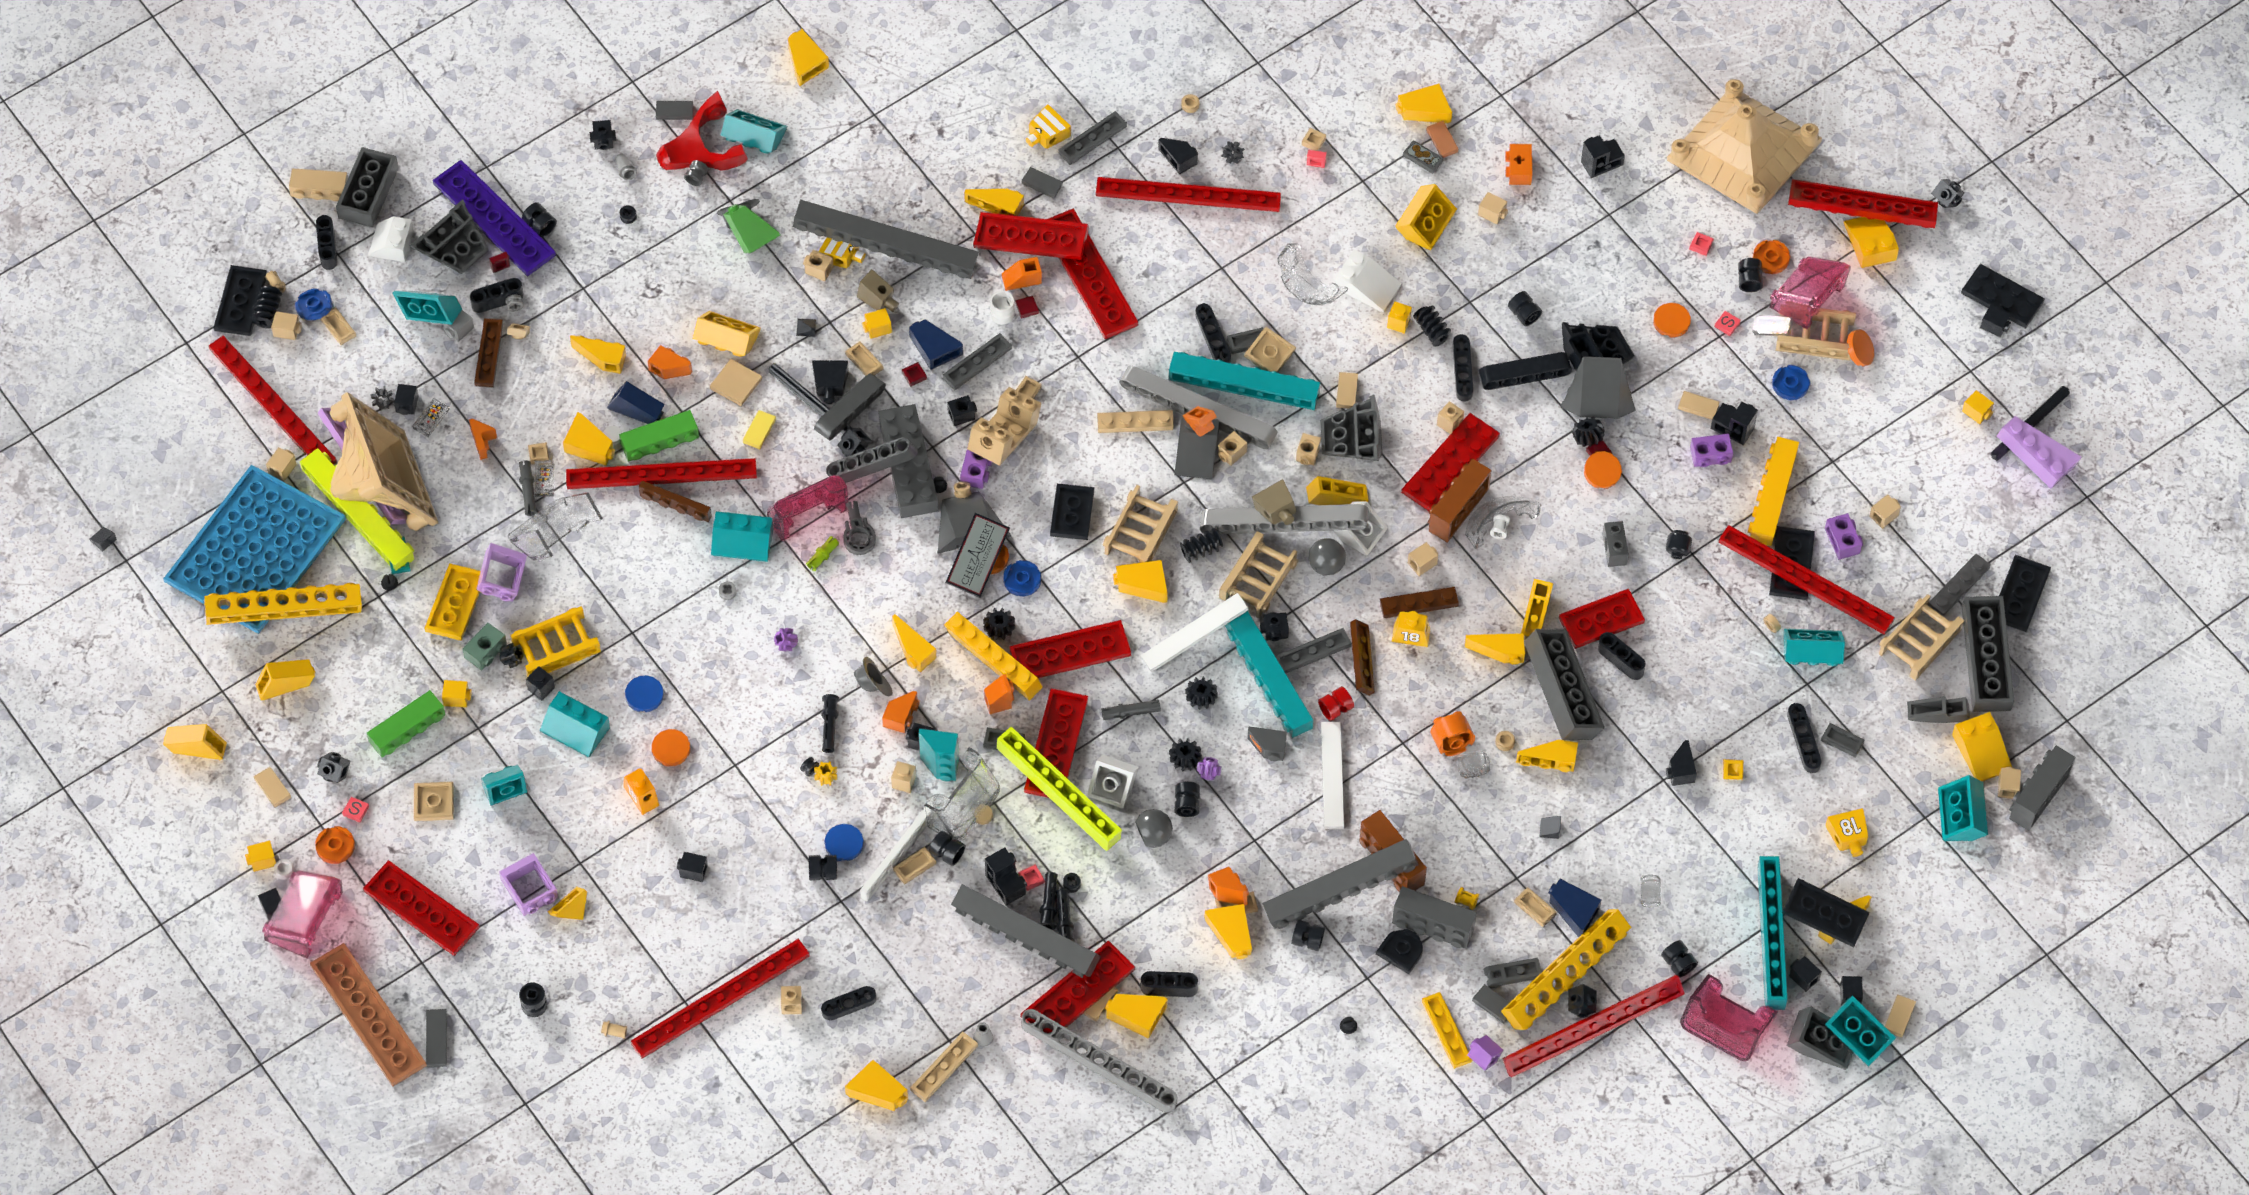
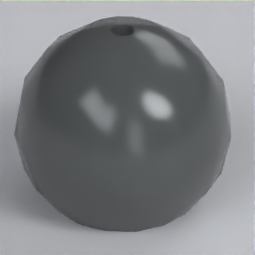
[1308,538,1346,576]
[1135,809,1173,848]

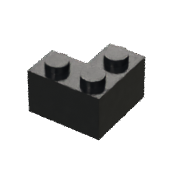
[1581,135,1625,178]
[1710,401,1758,445]
[985,847,1027,905]

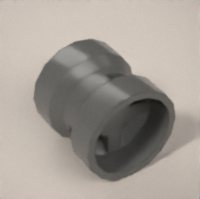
[684,160,708,186]

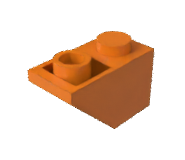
[1001,257,1042,291]
[648,345,692,379]
[984,674,1014,714]
[882,691,920,733]
[1208,867,1249,906]

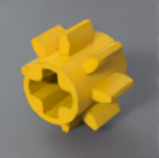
[814,761,837,786]

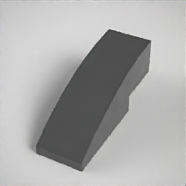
[1907,696,1970,723]

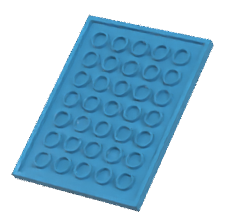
[163,465,346,634]

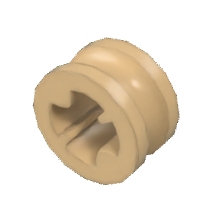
[954,482,971,498]

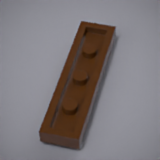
[474,318,503,388]
[639,481,712,522]
[1380,587,1459,619]
[1350,619,1375,696]

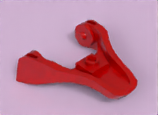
[656,91,748,171]

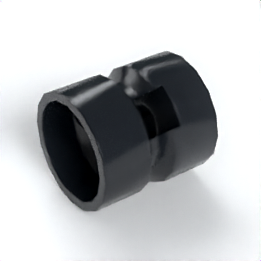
[522,202,557,237]
[1738,258,1763,292]
[1508,291,1542,326]
[1174,781,1200,817]
[929,831,966,866]
[809,855,837,881]
[1291,920,1325,951]
[1661,940,1698,978]
[519,982,547,1017]

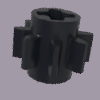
[1221,141,1245,164]
[370,386,394,411]
[499,643,523,668]

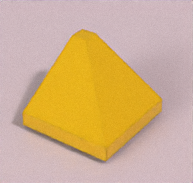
[1723,759,1744,780]

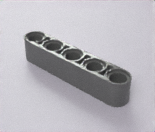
[814,373,886,441]
[826,437,917,485]

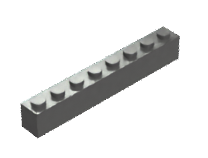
[1262,839,1419,929]
[951,884,1101,978]

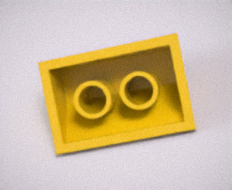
[1395,184,1457,250]
[692,311,761,357]

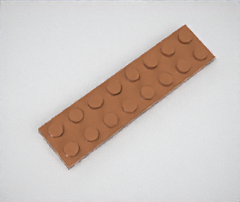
[310,943,427,1087]

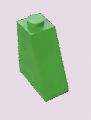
[723,204,780,254]

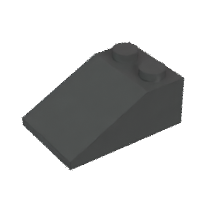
[1174,416,1219,480]
[1786,1007,1853,1070]

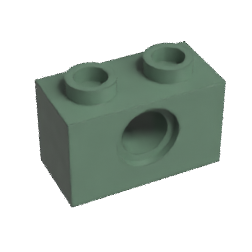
[462,623,507,671]

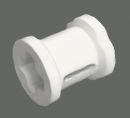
[1490,514,1510,539]

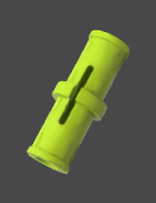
[806,536,839,571]

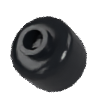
[1666,530,1692,559]

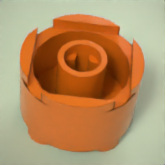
[1430,711,1475,756]

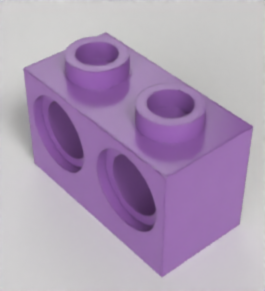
[1690,434,1733,467]
[960,447,993,489]
[1825,513,1863,560]

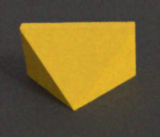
[548,887,587,920]

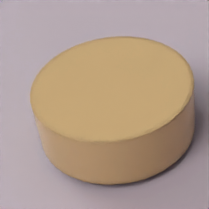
[1181,94,1200,113]
[1764,614,1781,633]
[1495,731,1515,751]
[973,804,993,825]

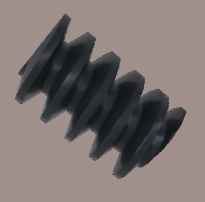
[251,286,282,329]
[1413,305,1451,347]
[1180,528,1223,563]

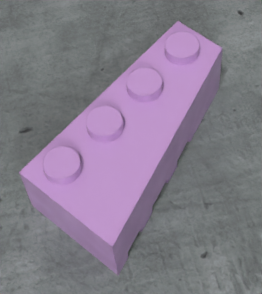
[1997,416,2082,489]

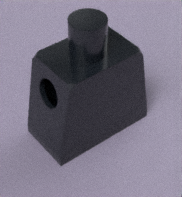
[812,360,849,404]

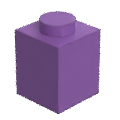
[1467,1035,1504,1071]

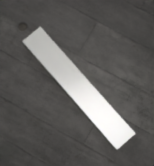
[1141,593,1249,672]
[1321,722,1344,829]
[860,803,935,902]

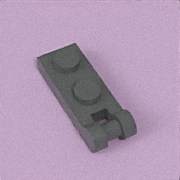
[1483,958,1542,989]

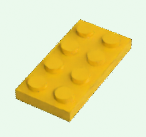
[424,563,481,641]

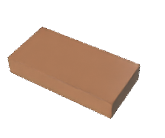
[1426,121,1459,158]

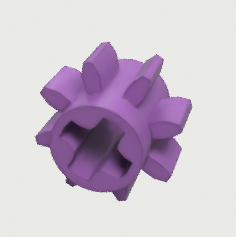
[774,628,798,651]
[1197,757,1222,780]

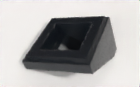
[796,319,816,337]

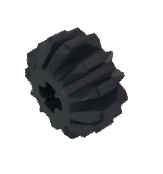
[1572,417,1605,447]
[983,607,1015,640]
[1185,676,1218,710]
[1169,738,1202,772]

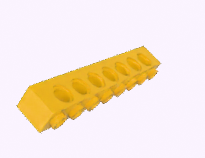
[204,583,362,625]
[1501,909,1632,1030]

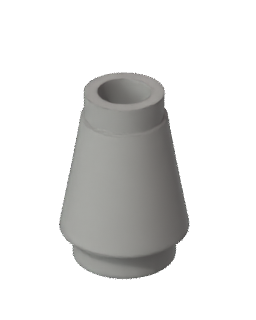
[615,153,636,180]
[973,1022,993,1047]

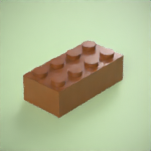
[1428,459,1492,543]
[1359,810,1427,892]

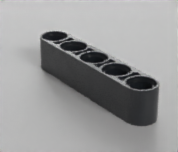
[1479,352,1572,390]

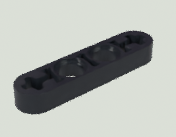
[1195,303,1231,363]
[1453,334,1473,402]
[1787,703,1822,773]

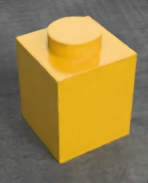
[1387,301,1412,334]
[862,308,892,339]
[1962,390,1994,424]
[442,680,472,708]
[245,840,276,872]

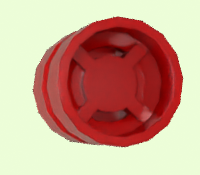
[1318,686,1354,721]

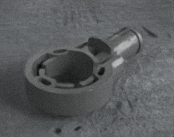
[843,501,876,555]

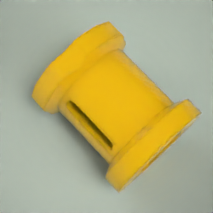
[1454,887,1480,910]

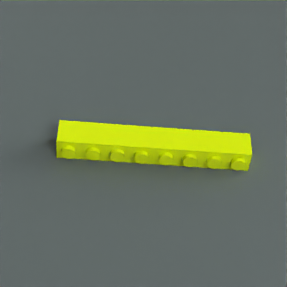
[300,448,415,571]
[996,727,1122,851]

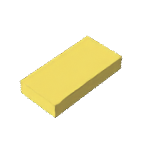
[743,410,776,449]

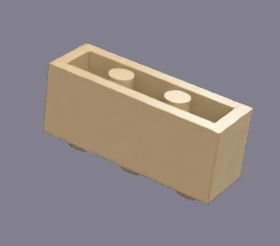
[289,168,348,201]

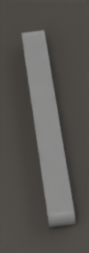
[1119,366,1278,449]
[1200,504,1368,534]
[1021,1009,1177,1113]

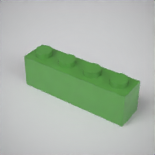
[619,410,699,462]
[367,690,445,757]

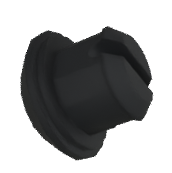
[933,476,947,493]
[381,574,398,590]
[1340,1017,1357,1034]

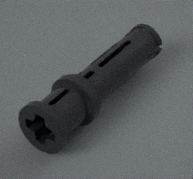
[821,694,839,753]
[1039,872,1058,930]
[1056,888,1075,942]

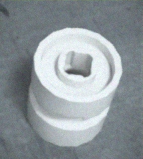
[990,290,1014,325]

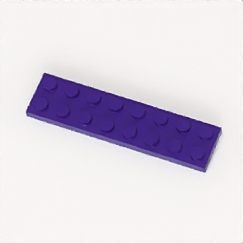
[432,160,556,277]

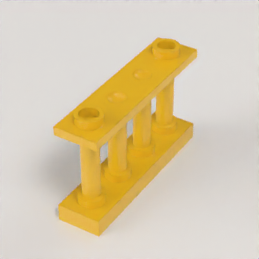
[510,606,601,677]

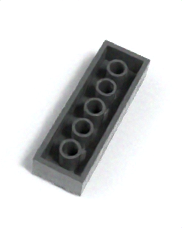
[878,404,938,518]
[1962,596,2014,712]
[1524,629,1605,740]

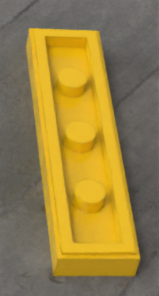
[1422,992,1472,1069]

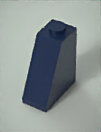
[909,319,963,370]
[607,381,665,424]
[1548,878,1602,937]

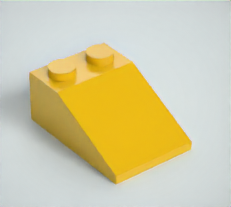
[1844,217,1899,268]
[1952,712,2012,781]

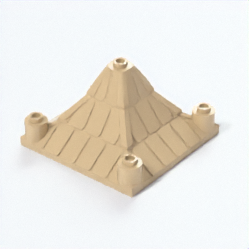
[1667,79,1822,214]
[330,392,439,531]

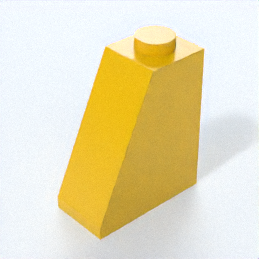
[788,29,829,86]
[1395,84,1452,123]
[563,412,615,466]
[1113,560,1167,603]
[255,659,315,701]
[163,724,227,760]
[1204,904,1252,959]
[1105,994,1168,1039]
[845,1060,908,1111]

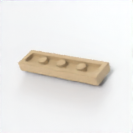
[1097,410,1174,433]
[910,1031,978,1103]

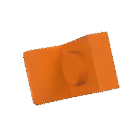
[1182,406,1217,437]
[469,418,497,460]

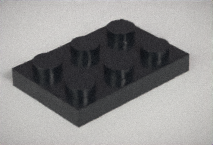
[1050,483,1095,540]

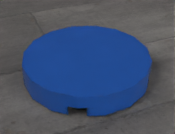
[295,289,333,320]
[1772,365,1810,400]
[1003,560,1041,597]
[625,675,664,712]
[824,824,864,861]

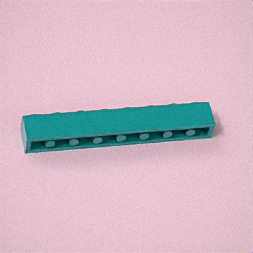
[1168,352,1320,411]
[1223,611,1313,738]
[1757,856,1787,1010]

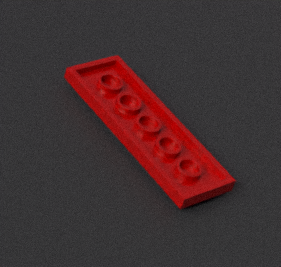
[973,212,1089,260]
[1401,413,1500,511]
[1009,620,1131,678]
[1024,688,1088,798]
[363,860,480,956]
[1020,940,1135,1034]

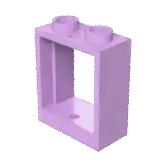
[476,543,527,602]
[499,853,558,916]

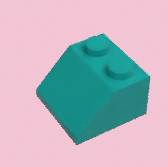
[481,765,527,806]

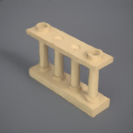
[1775,303,1856,361]
[1103,485,1178,563]
[1219,531,1298,618]
[1879,594,1964,681]

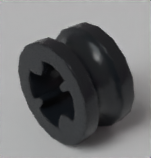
[620,205,637,224]
[800,757,819,777]
[1063,873,1081,893]

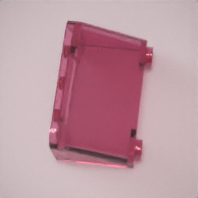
[1769,256,1851,329]
[767,475,848,541]
[262,870,343,959]
[1680,974,1778,1061]

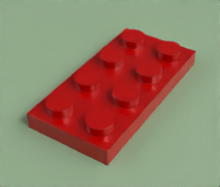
[1559,588,1645,649]

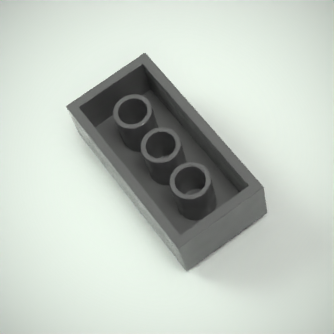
[336,147,399,228]
[2009,745,2076,831]
[1392,886,1477,949]

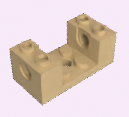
[967,387,1041,466]

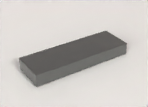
[426,1009,447,1067]

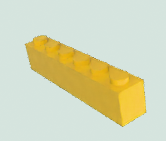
[1747,436,1799,546]
[944,611,1043,701]

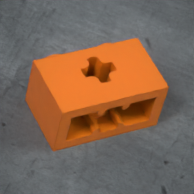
[1505,144,1532,185]

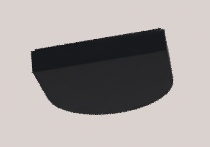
[1376,929,1423,974]

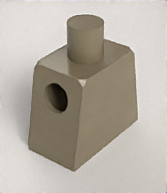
[856,269,899,312]
[1252,479,1296,525]

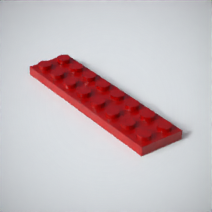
[1788,179,1938,228]
[1048,208,1138,339]

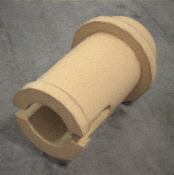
[266,271,286,293]
[601,1020,627,1039]

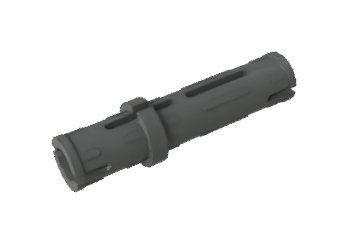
[519,460,537,516]
[1101,699,1161,720]

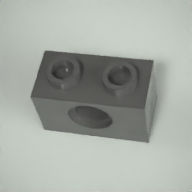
[1602,521,1629,567]

